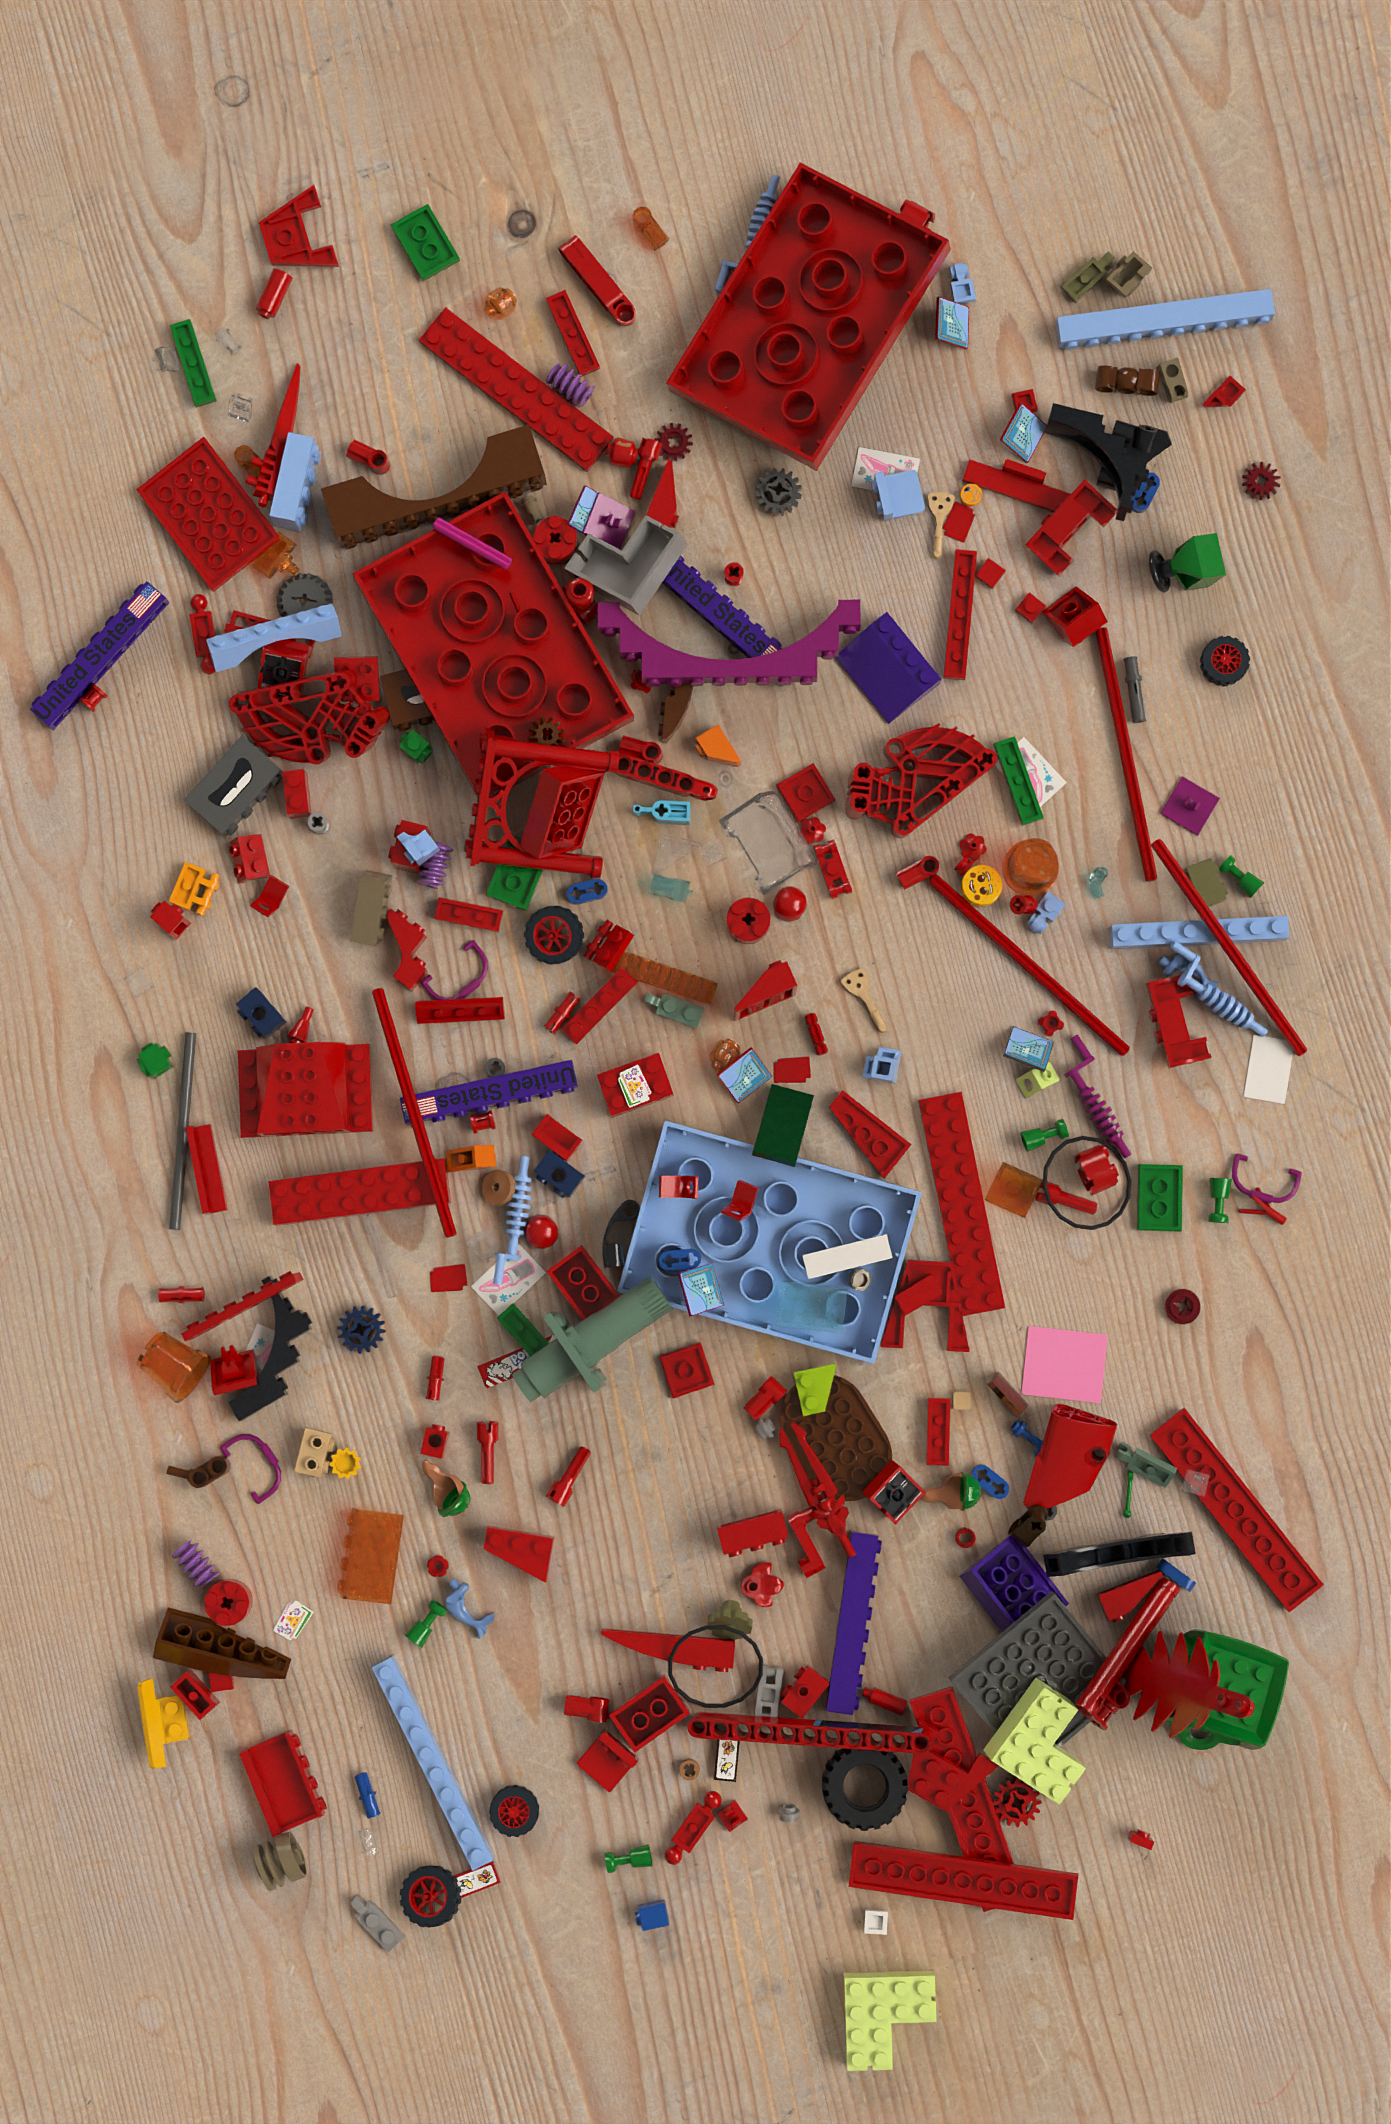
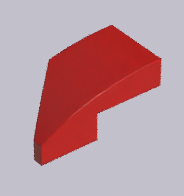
[1202,376,1246,407]

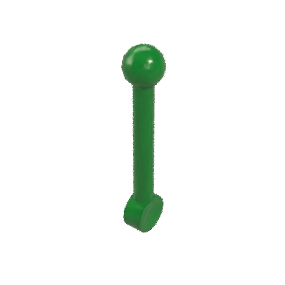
[1123,1471,1133,1518]

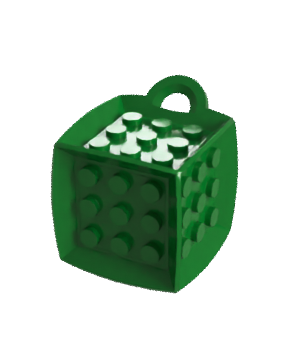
[1165,1629,1289,1750]

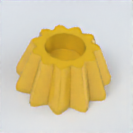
[329,1447,361,1479]

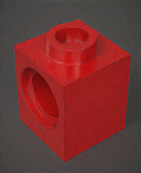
[420,1424,450,1459]

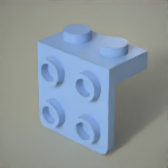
[871,470,925,521]

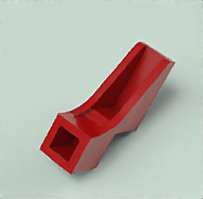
[387,909,428,992]

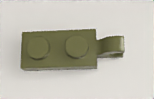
[1061,251,1115,303]

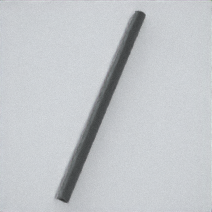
[169,1032,196,1230]

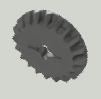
[276,573,333,617]

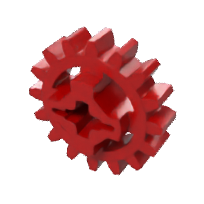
[993,1776,1042,1827]

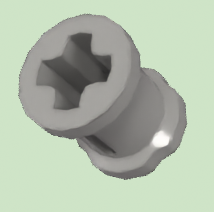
[307,812,329,834]

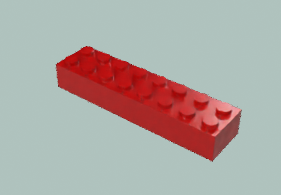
[268,1158,451,1226]

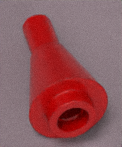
[286,1006,314,1043]

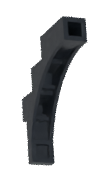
[1045,403,1149,521]
[228,1276,313,1421]
[1043,1531,1196,1577]

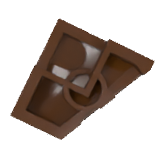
[987,1372,1029,1417]

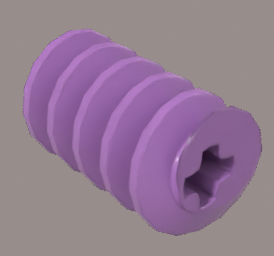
[546,363,595,407]
[416,841,454,889]
[172,1538,220,1588]

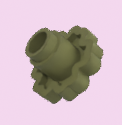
[707,1600,753,1640]

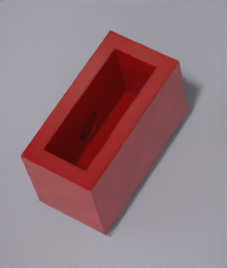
[150,900,191,940]
[780,1665,830,1719]

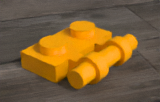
[168,861,220,916]

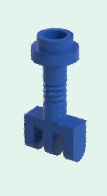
[1010,1420,1043,1456]

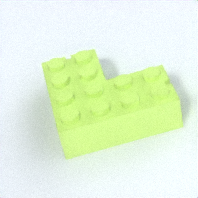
[983,1678,1086,1805]
[843,1971,937,2071]

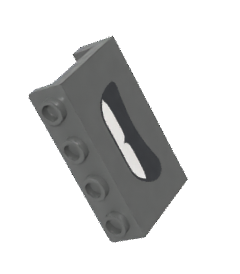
[184,736,283,837]

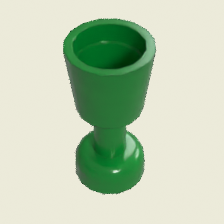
[1219,855,1264,898]
[1020,1119,1069,1152]
[1208,1178,1232,1223]
[405,1599,448,1648]
[605,1844,653,1873]

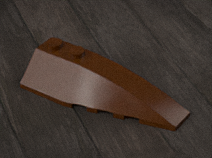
[153,1608,291,1679]

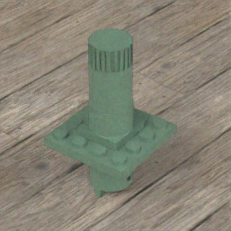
[512,1276,673,1402]

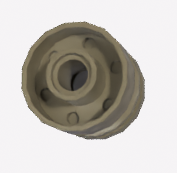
[253,1832,307,1891]

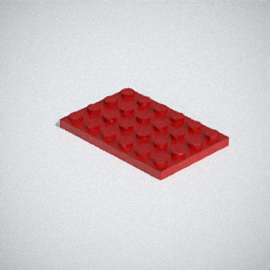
[136,437,282,592]

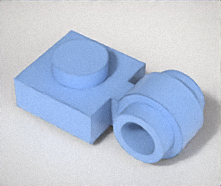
[949,262,976,304]
[1027,891,1065,934]

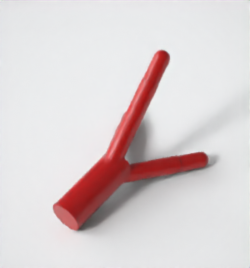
[1238,1187,1287,1225]

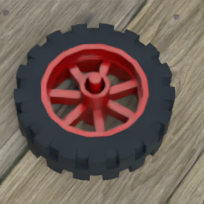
[524,905,584,965]
[400,1865,462,1928]

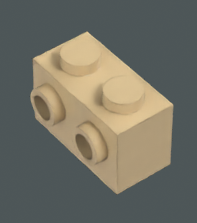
[294,1428,336,1478]

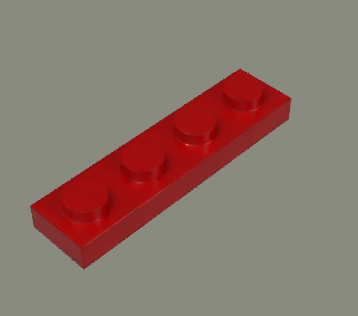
[546,290,600,377]
[561,966,638,1044]
[415,997,505,1024]

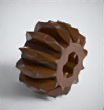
[527,717,564,746]

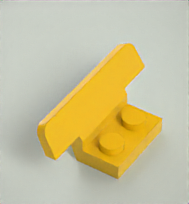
[137,1678,190,1769]

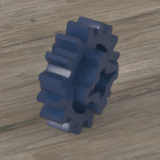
[337,1306,386,1354]

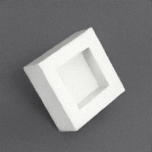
[864,1909,888,1935]

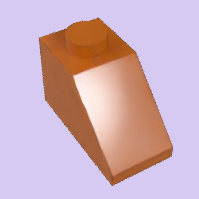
[695,724,741,767]
[446,1145,496,1172]

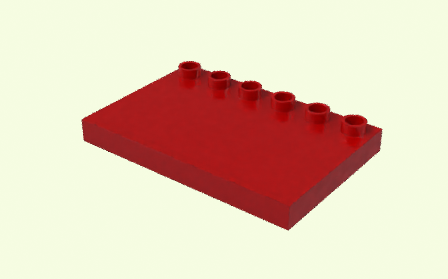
[666,162,951,471]
[352,491,634,798]

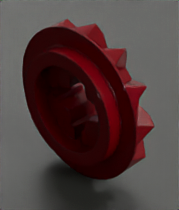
[1165,1289,1201,1324]

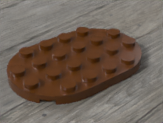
[780,1375,892,1501]

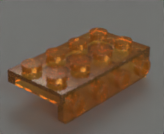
[337,1508,404,1604]

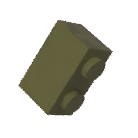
[1183,858,1228,907]

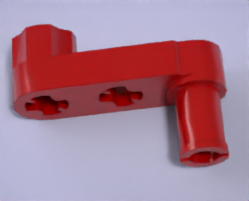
[787,1506,826,1578]

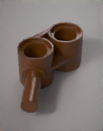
[166,1456,231,1488]

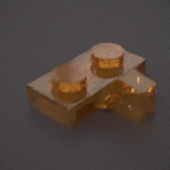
[252,531,299,579]

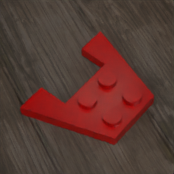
[259,185,339,267]
[908,1719,999,1812]

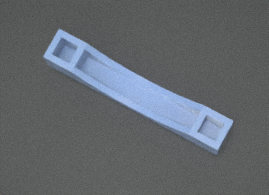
[206,603,342,672]

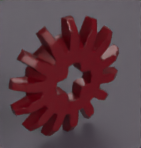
[654,423,693,461]
[1242,462,1281,500]

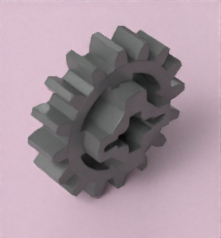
[755,468,802,516]

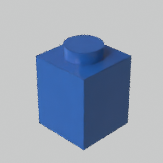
[635,1899,669,1931]

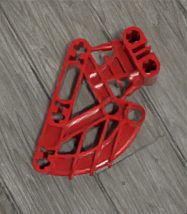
[229,669,390,765]
[845,723,997,838]

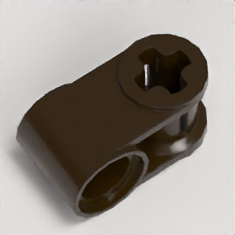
[1008,1505,1048,1547]

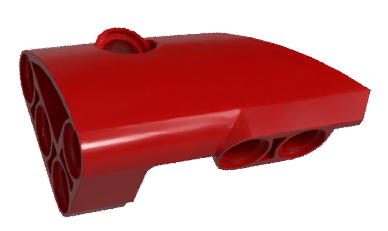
[1023,1404,1118,1509]

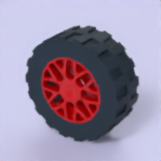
[1200,636,1250,686]
[489,1785,539,1837]

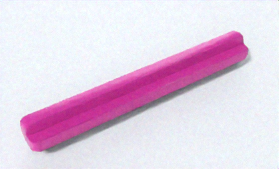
[433,518,512,569]

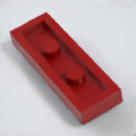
[434,897,503,933]
[926,1398,951,1466]

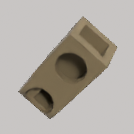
[1156,358,1188,403]

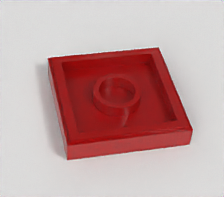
[776,763,836,823]
[659,1343,715,1399]

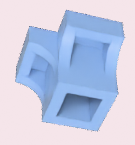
[397,830,440,866]
[862,1047,902,1084]

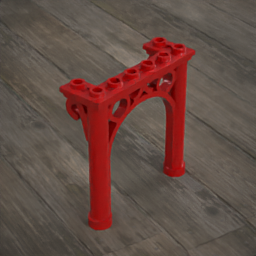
[464,727,619,878]

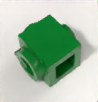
[399,729,433,764]
[136,1042,174,1079]

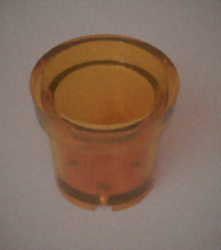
[1002,838,1059,896]
[137,1331,211,1403]

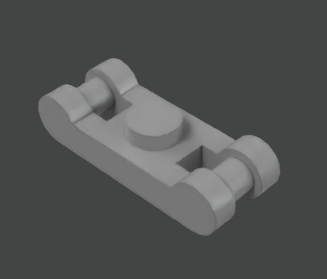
[754,1664,783,1717]

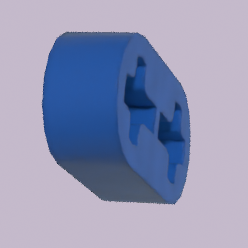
[1130,473,1160,513]
[567,879,608,905]
[659,1249,701,1271]
[971,1464,1009,1499]
[1156,1558,1196,1592]

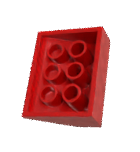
[520,766,605,859]
[734,960,798,1021]

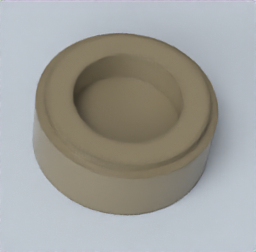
[848,1268,871,1291]

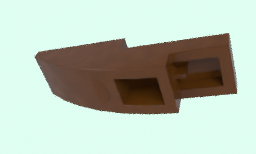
[658,684,693,743]

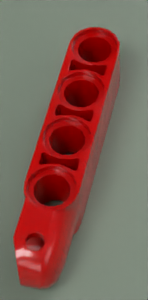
[558,235,636,326]
[616,754,718,801]

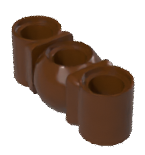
[1095,365,1160,396]

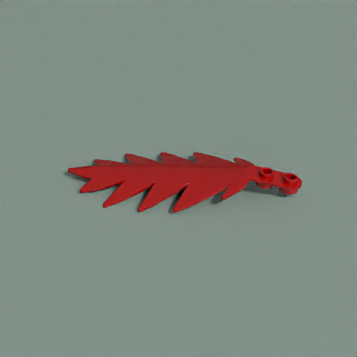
[1122,1631,1254,1739]

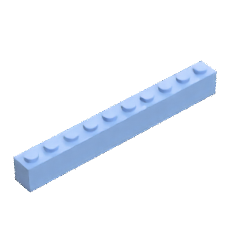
[1055,289,1275,350]
[372,1655,495,1871]

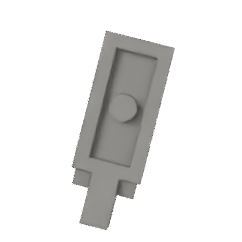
[350,1895,405,1952]

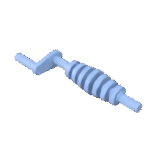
[715,175,780,293]
[1170,941,1268,1037]
[493,1156,531,1285]

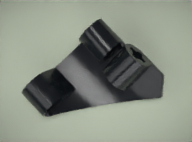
[1096,420,1172,491]
[602,1200,640,1268]

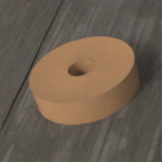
[482,1170,515,1206]

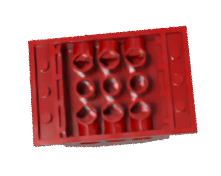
[238,1042,373,1138]

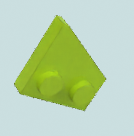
[793,1363,836,1416]

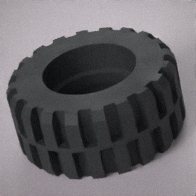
[822,1748,908,1831]

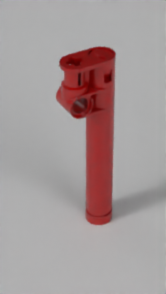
[1075,1578,1180,1731]

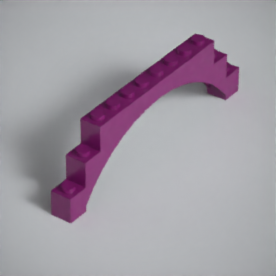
[598,599,861,687]

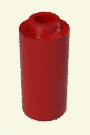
[255,268,293,319]

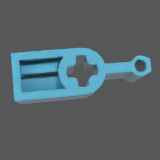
[633,800,691,825]

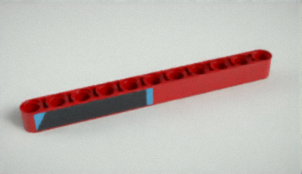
[687,1712,933,1754]

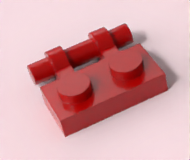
[583,919,635,972]

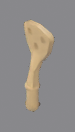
[927,492,955,559]
[841,968,887,1033]

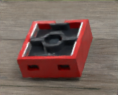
[258,643,309,695]
[862,1460,926,1525]

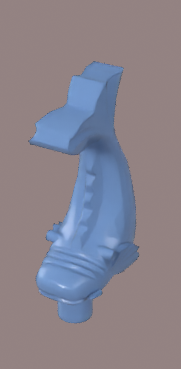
[1158,953,1219,999]
[446,1578,494,1639]

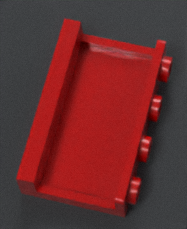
[239,1730,327,1837]

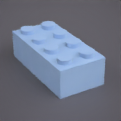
[269,432,321,532]

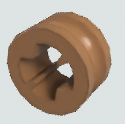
[679,1759,700,1780]

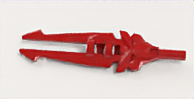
[779,1422,856,1558]

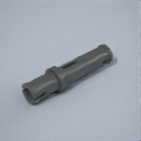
[1124,656,1146,723]

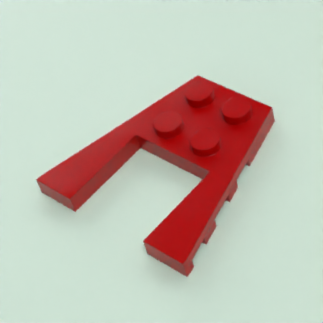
[881,1260,970,1352]

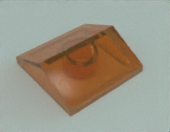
[985,1162,1043,1218]

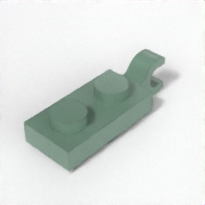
[644,993,704,1029]
[1115,1442,1177,1488]

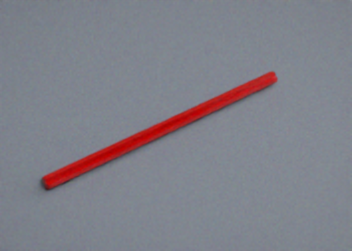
[1095,627,1157,882]
[1151,839,1307,1056]
[929,874,1130,1056]
[372,988,457,1238]

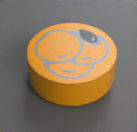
[960,484,982,507]

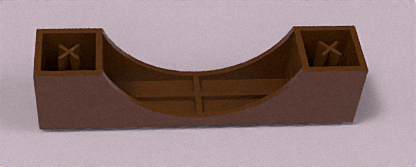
[321,424,547,549]

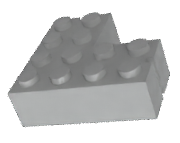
[564,515,688,616]

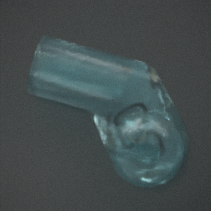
[1088,867,1108,900]

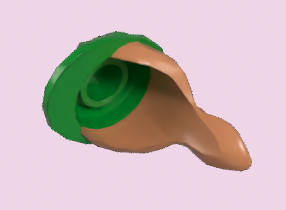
[422,1460,471,1517]
[920,1472,981,1511]

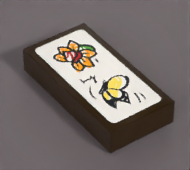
[714,1740,740,1782]

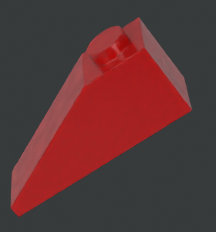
[646,459,679,528]
[1096,1570,1163,1623]

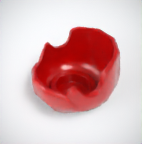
[773,886,807,922]
[524,1214,559,1249]

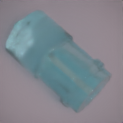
[650,874,693,903]

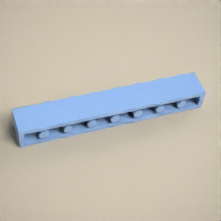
[1109,916,1289,950]

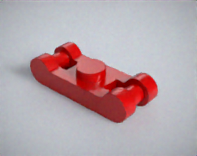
[813,839,852,899]

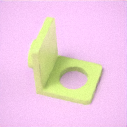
[1016,1062,1059,1098]

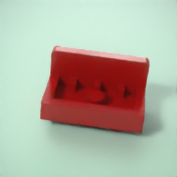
[229,834,270,884]

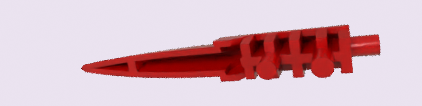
[245,363,301,508]

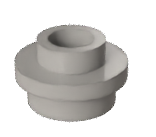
[755,1417,775,1439]
[777,1804,800,1822]

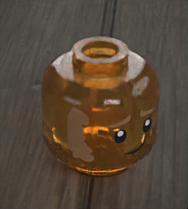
[484,287,517,320]
[709,1039,741,1072]

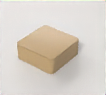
[953,1392,971,1410]

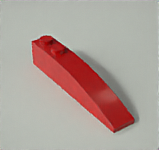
[601,1628,735,1672]

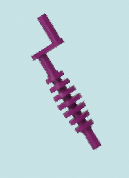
[1064,1034,1131,1159]

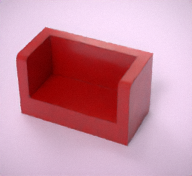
[531,1114,583,1162]

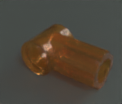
[632,206,669,251]
[234,445,262,478]

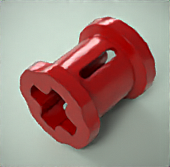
[724,562,744,586]
[79,683,108,712]
[1010,895,1038,915]
[470,1110,496,1134]

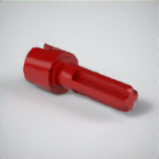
[630,437,663,500]
[1035,1180,1098,1215]
[477,1421,499,1484]
[546,1446,591,1507]

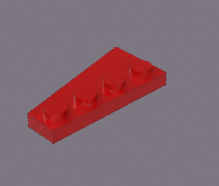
[829,1090,912,1179]

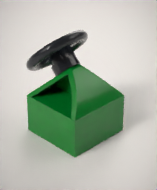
[1149,533,1226,593]

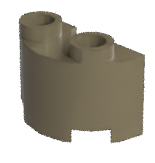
[1103,251,1152,298]

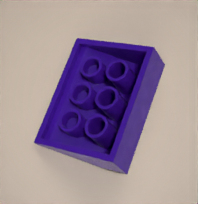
[835,612,941,724]
[959,1536,1069,1632]

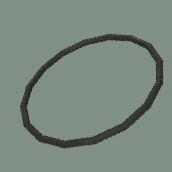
[1042,1136,1131,1230]
[668,1625,763,1708]

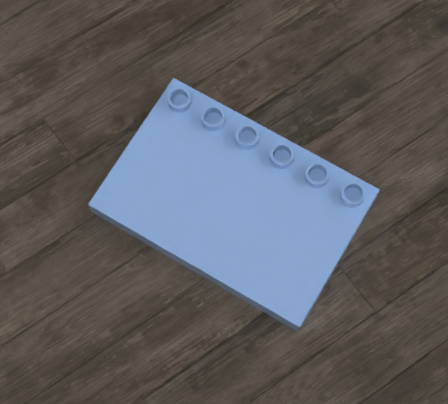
[617,1120,922,1364]

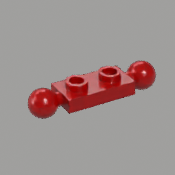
[189,594,216,675]
[665,1791,722,1865]

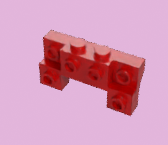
[1025,479,1117,576]
[1146,975,1212,1069]

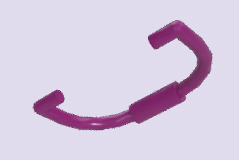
[421,940,488,1000]
[1232,1154,1302,1204]
[220,1434,281,1504]

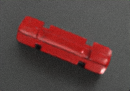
[805,1013,828,1056]

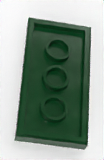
[752,1084,814,1167]

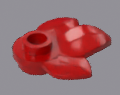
[740,1562,784,1607]

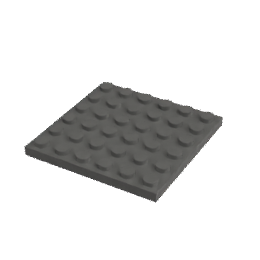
[948,1591,1126,1747]

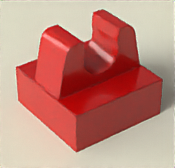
[717,1800,748,1832]

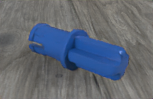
[355,1772,381,1819]

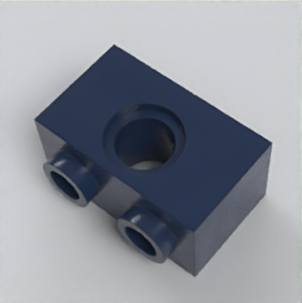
[236,987,287,1039]
[534,1150,585,1198]

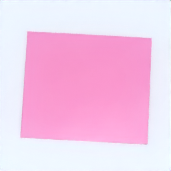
[1021,1326,1108,1403]

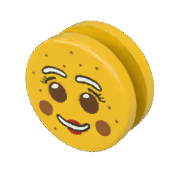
[961,865,1002,907]

